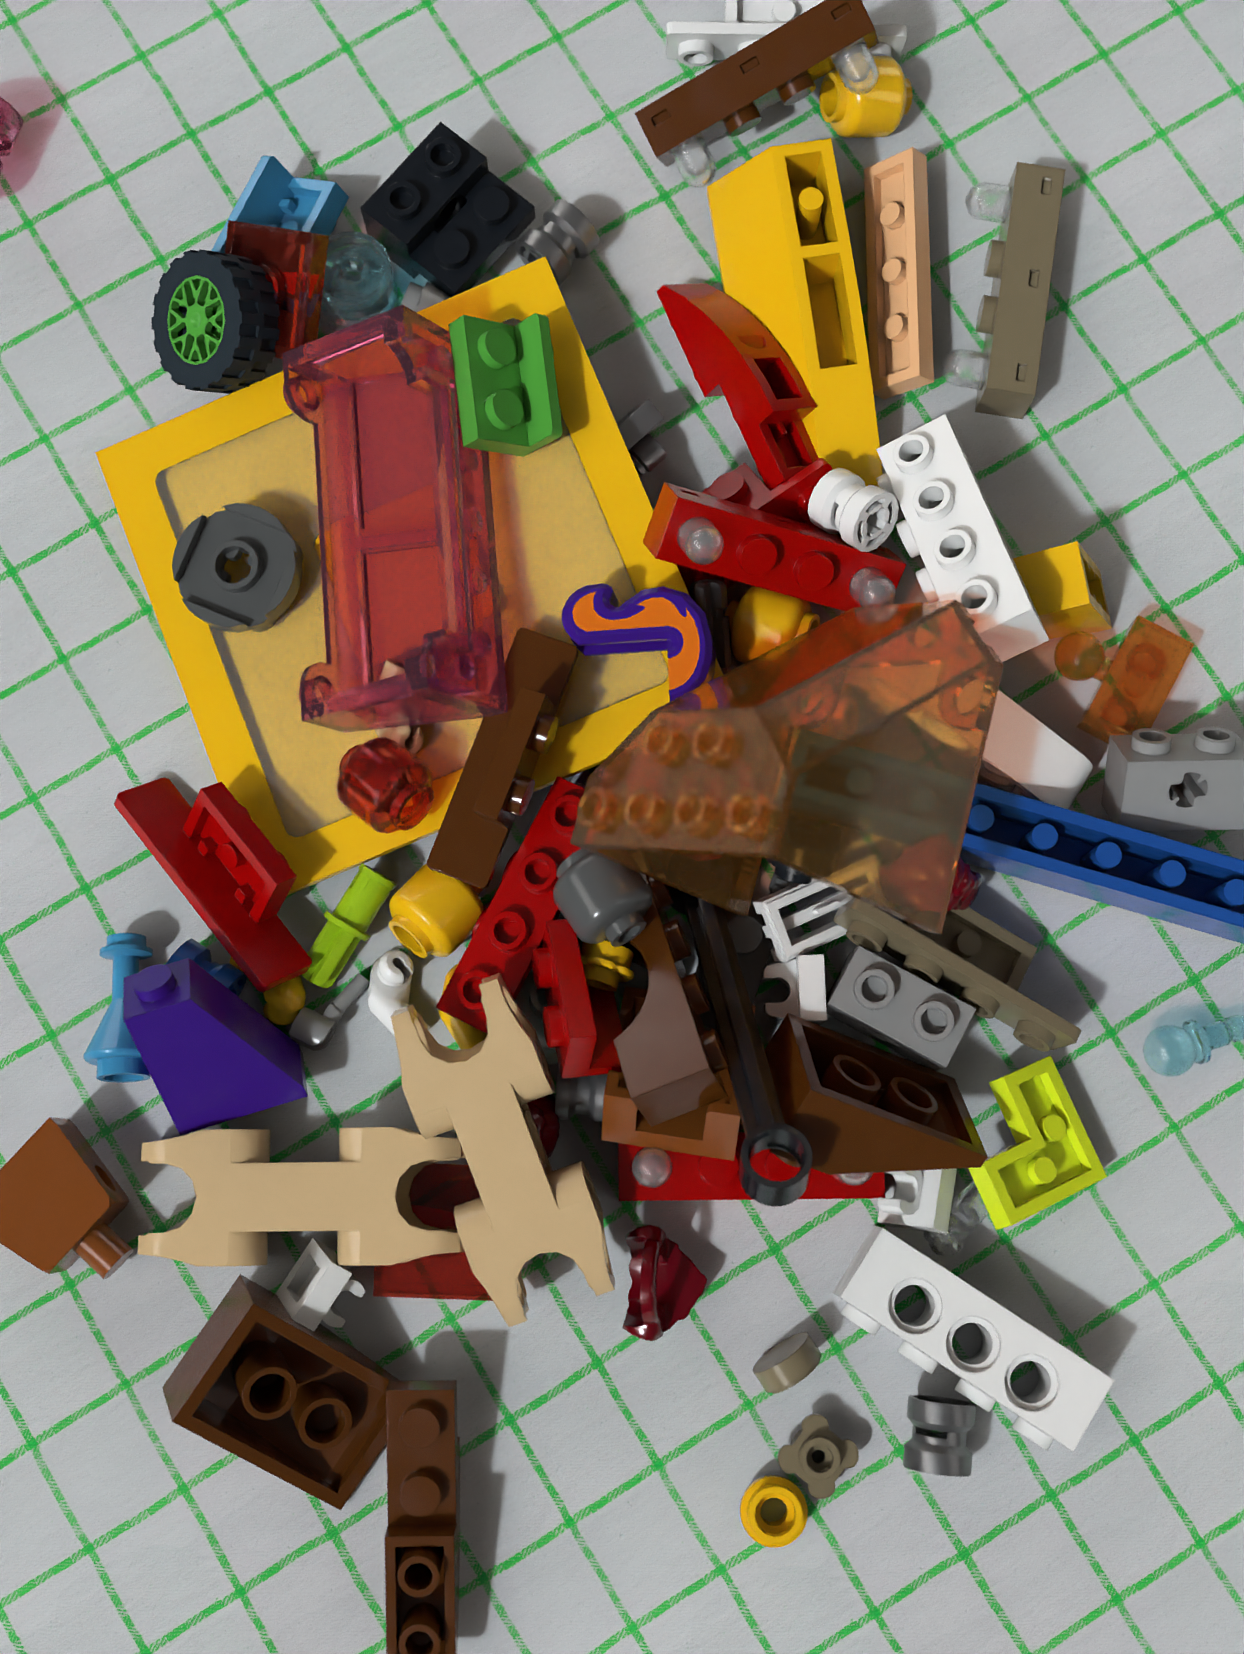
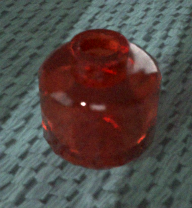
[336,737,434,834]

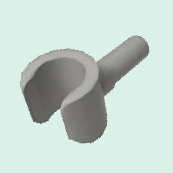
[290,973,369,1051]

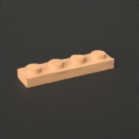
[864,147,934,400]

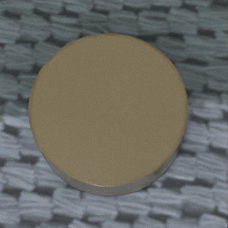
[752,1332,821,1394]

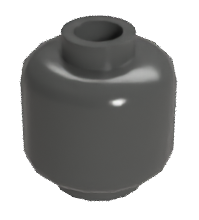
[553,844,653,947]

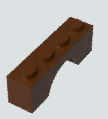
[613,849,730,1127]

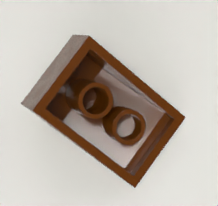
[764,1013,988,1175]
[162,1274,400,1510]

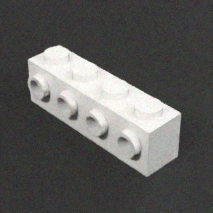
[876,414,1049,674]

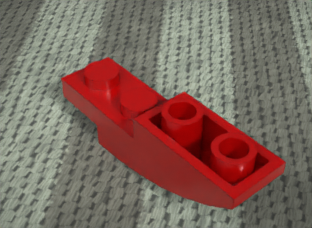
[657,283,819,491]

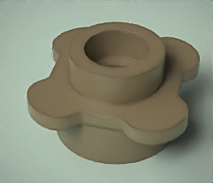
[778,1414,859,1499]

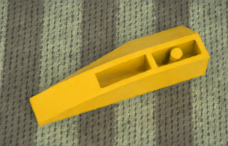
[706,138,883,486]

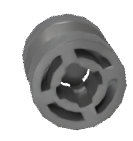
[515,199,599,286]
[903,1395,976,1477]

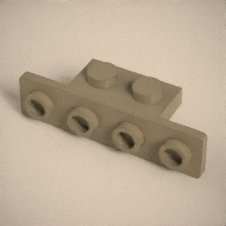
[833,897,1082,1052]

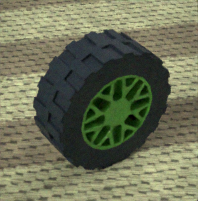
[151,249,280,394]

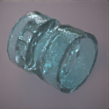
[311,232,400,342]

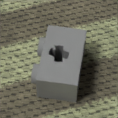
[1101,727,1244,832]
[826,946,976,1071]

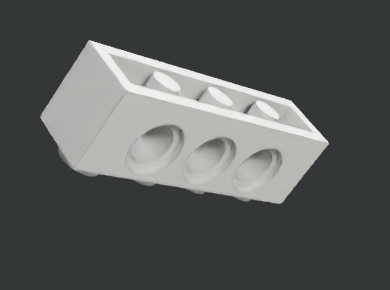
[832,1226,1115,1451]

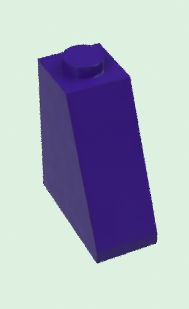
[123,958,308,1135]

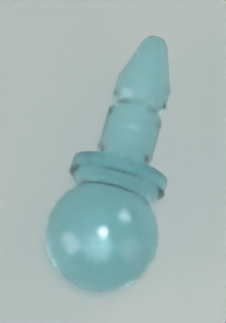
[1143,1015,1244,1077]

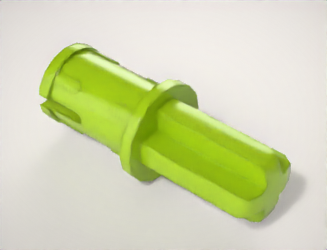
[302,863,397,989]

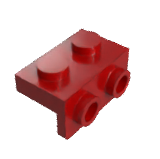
[532,919,623,1079]

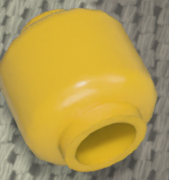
[819,56,913,138]
[725,586,820,673]
[389,863,484,958]

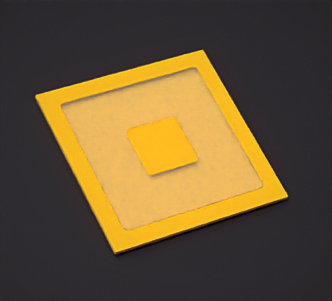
[96,256,736,896]

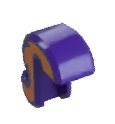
[561,583,716,714]

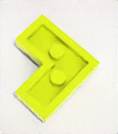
[968,1055,1107,1230]

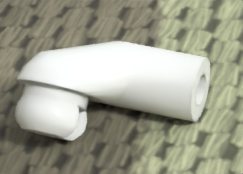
[367,950,430,1036]

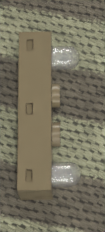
[942,162,1065,419]

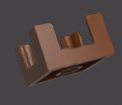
[601,986,756,1161]

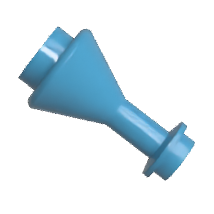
[83,933,153,1083]

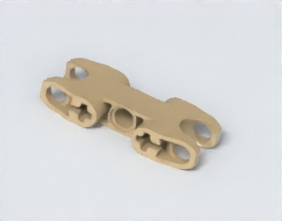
[391,973,615,1327]
[138,1127,466,1267]

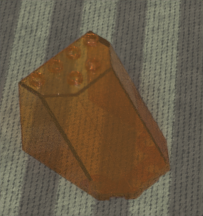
[570,600,1004,934]

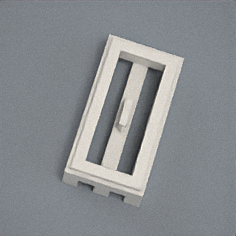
[752,854,892,963]

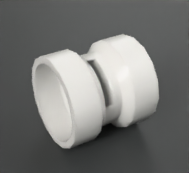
[808,468,899,552]

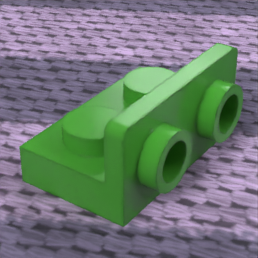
[448,313,563,457]

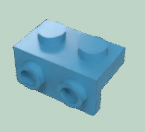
[211,155,349,299]

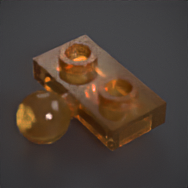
[1054,615,1194,744]

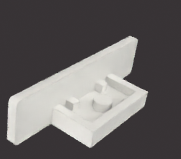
[666,0,907,66]

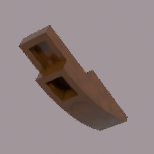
[385,1380,460,1654]

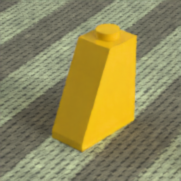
[923,541,1112,648]

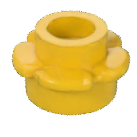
[580,940,635,992]

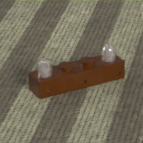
[635,0,879,188]

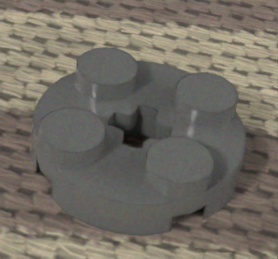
[172,503,303,633]

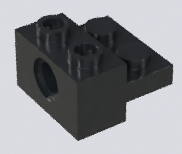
[360,121,535,297]

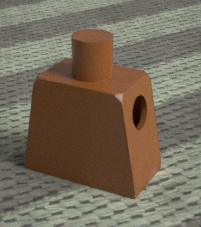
[0,1117,133,1280]

